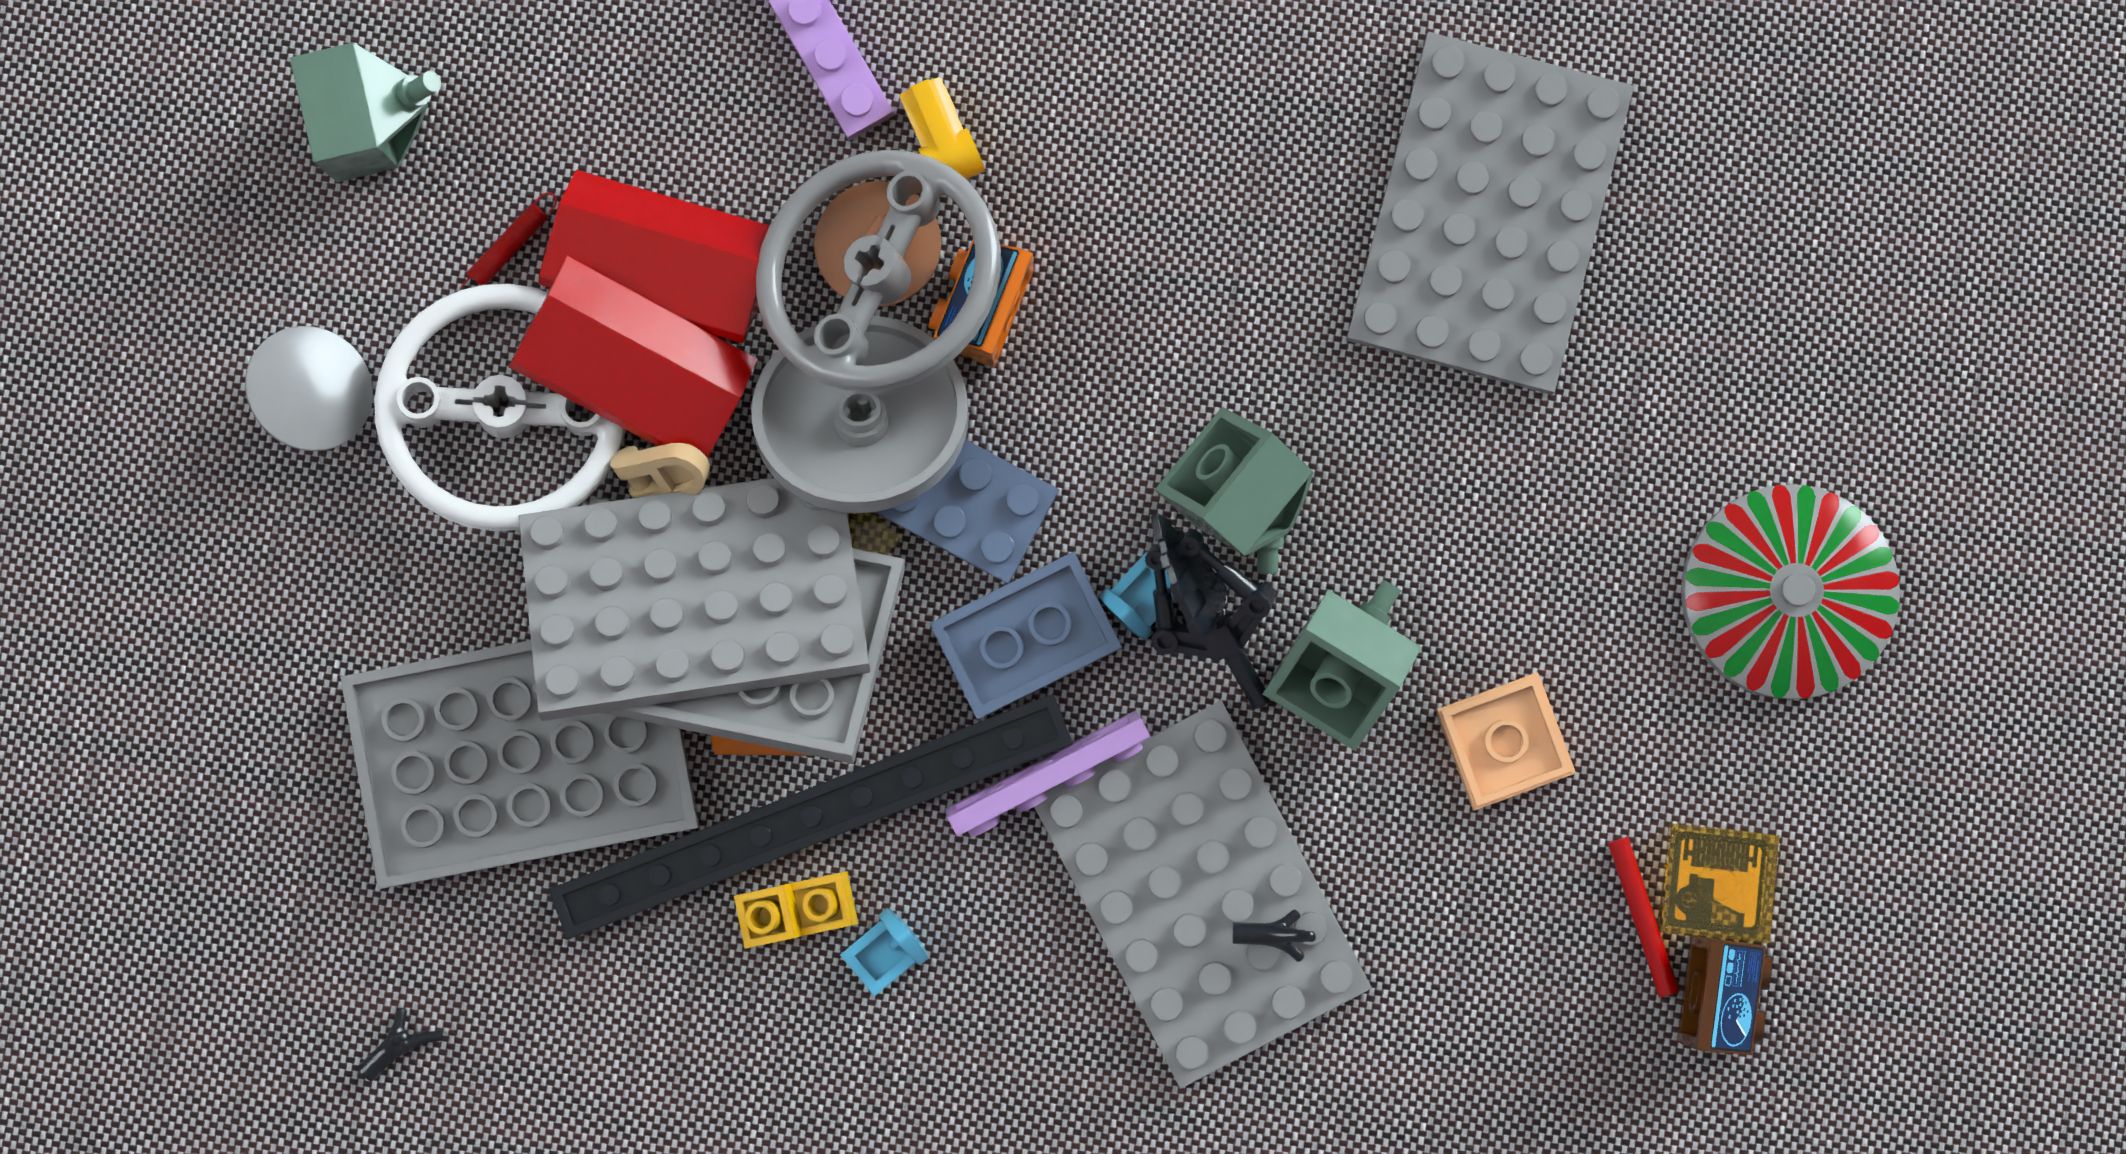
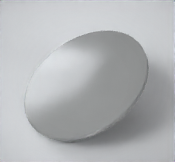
[245,326,373,451]

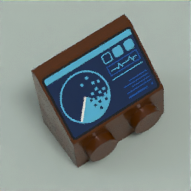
[1677,935,1772,1055]

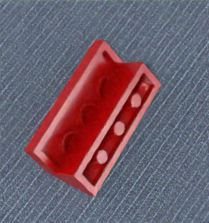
[538,170,770,343]
[508,256,758,458]

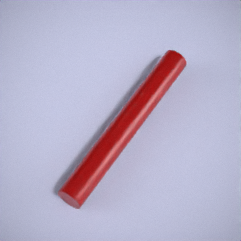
[1608,836,1679,998]

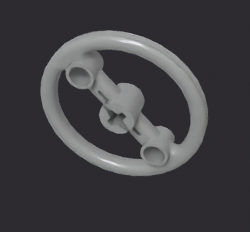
[756,150,1001,392]

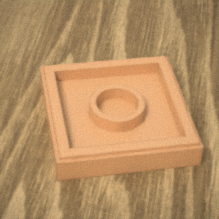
[1435,672,1576,811]

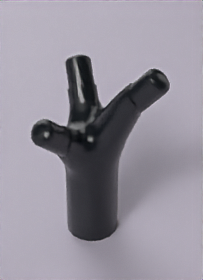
[1233,909,1316,962]
[358,1008,443,1081]

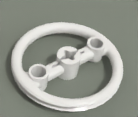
[374,284,626,531]

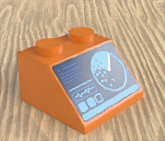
[928,240,1034,368]

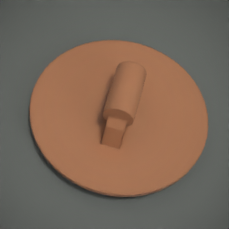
[814,181,941,307]

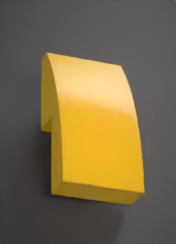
[734,871,859,949]

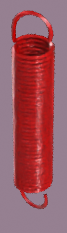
[459,192,557,291]

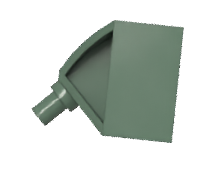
[290,42,441,182]
[1155,407,1313,574]
[1263,580,1422,751]

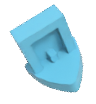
[1098,552,1175,640]
[840,908,929,997]

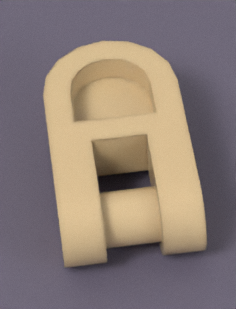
[610,443,710,498]

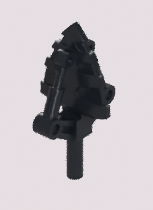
[1145,513,1276,709]

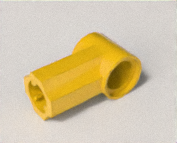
[899,77,985,180]

